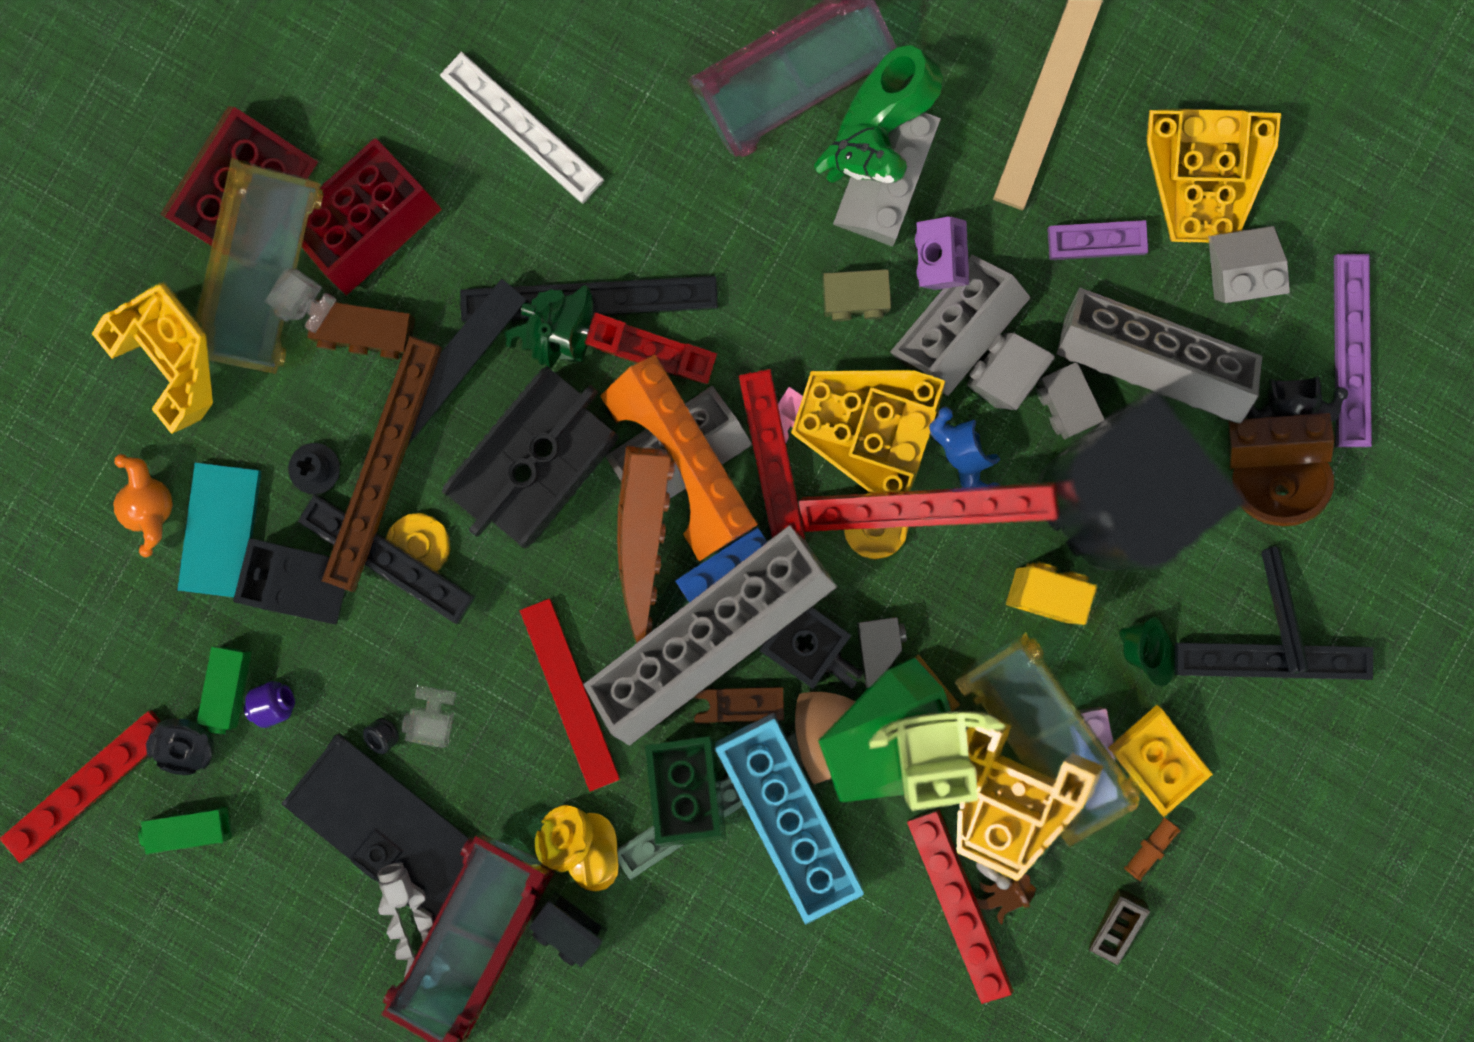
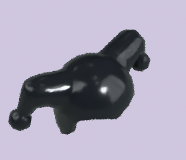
[1247,376,1348,422]

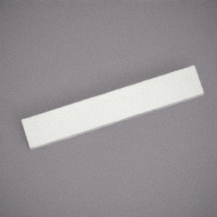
[440,52,604,204]

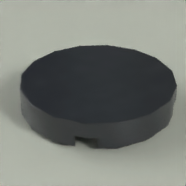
[146,718,214,775]

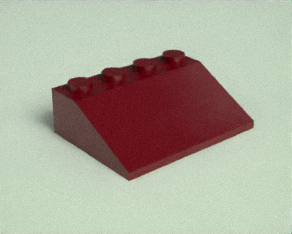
[160,106,318,270]
[281,137,442,296]

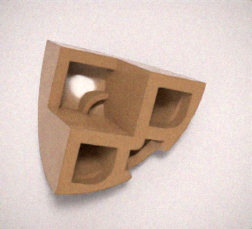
[795,692,856,784]

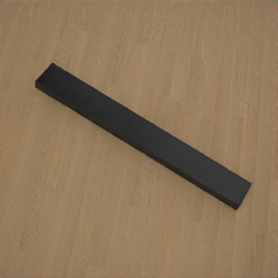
[460,276,718,323]

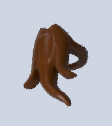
[976,874,1036,925]

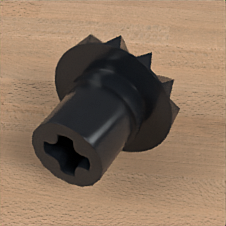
[288,443,341,494]

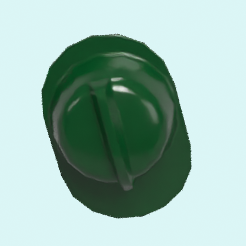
[1119,617,1175,687]

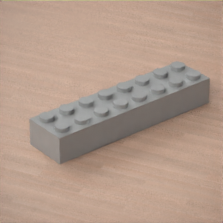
[584,525,837,746]

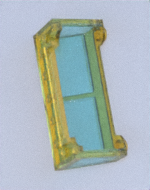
[195,158,323,374]
[955,633,1140,847]

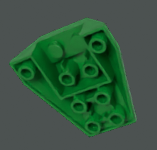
[818,658,952,802]

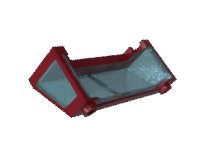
[381,833,556,1042]

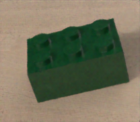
[645,737,727,847]

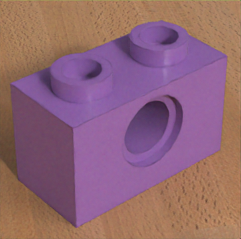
[915,216,969,290]

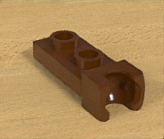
[694,687,784,723]

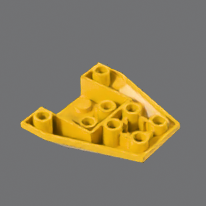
[1147,109,1281,243]
[791,370,946,493]

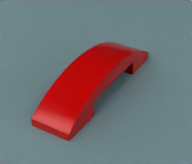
[584,313,717,385]

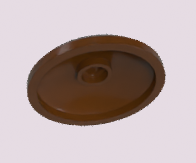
[1232,462,1334,526]

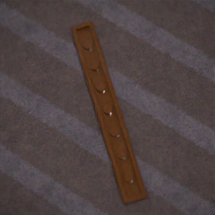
[322,336,442,592]

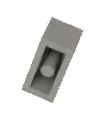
[1036,362,1105,439]

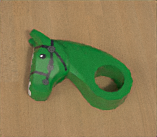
[814,45,943,183]

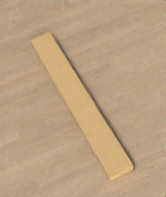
[993,0,1103,211]

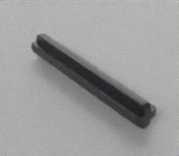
[1261,547,1309,674]

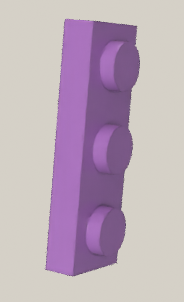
[1048,220,1148,260]

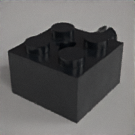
[759,607,864,689]

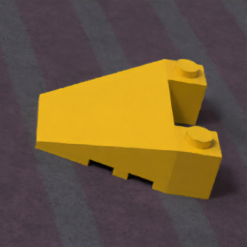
[92,283,213,434]
[957,712,1104,881]

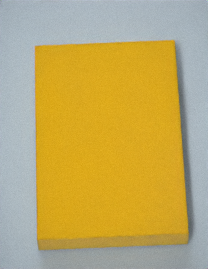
[1108,705,1213,817]

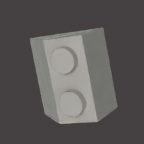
[1208,226,1290,303]
[966,333,1055,410]

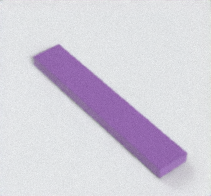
[1334,254,1372,447]

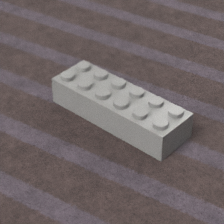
[1057,288,1262,423]

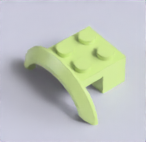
[870,712,1004,810]

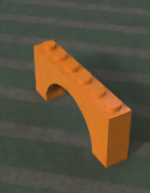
[600,355,758,561]

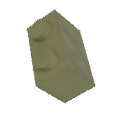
[822,270,891,321]

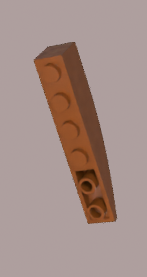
[617,446,674,643]

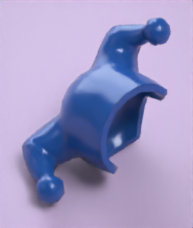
[929,407,1000,488]

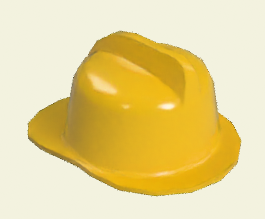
[569,813,619,891]

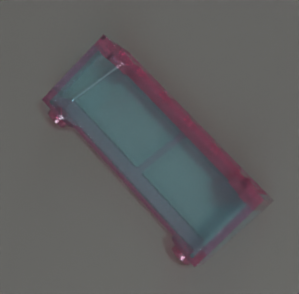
[687,0,897,157]

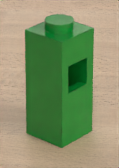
[197,646,252,734]
[138,806,232,854]

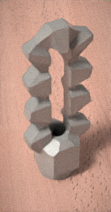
[377,863,450,988]

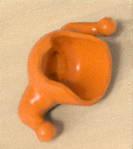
[113,454,173,558]

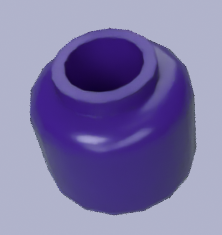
[244,681,295,728]

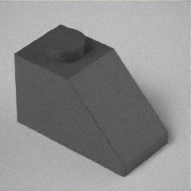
[857,617,906,688]

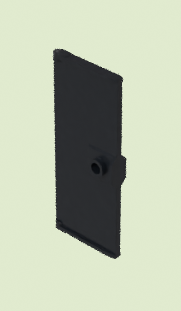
[281,733,505,936]

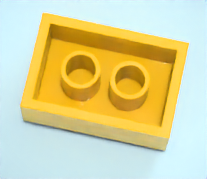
[1006,562,1096,625]

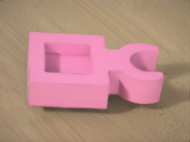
[778,387,803,443]

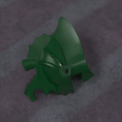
[505,285,594,368]

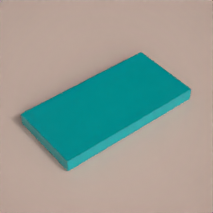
[177,463,262,597]

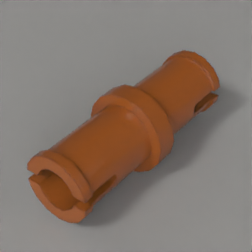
[1124,817,1181,881]

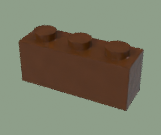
[307,299,415,360]
[1227,413,1334,469]

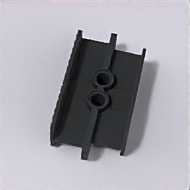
[442,366,619,549]

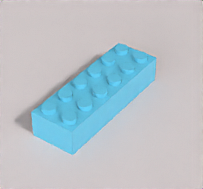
[715,712,864,924]

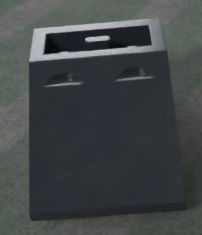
[233,538,346,625]

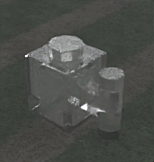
[264,269,336,333]
[402,685,456,748]

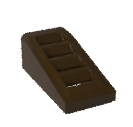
[1089,888,1150,965]

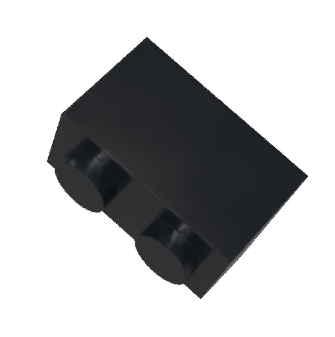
[529,891,607,967]

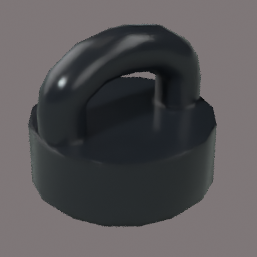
[363,718,399,754]

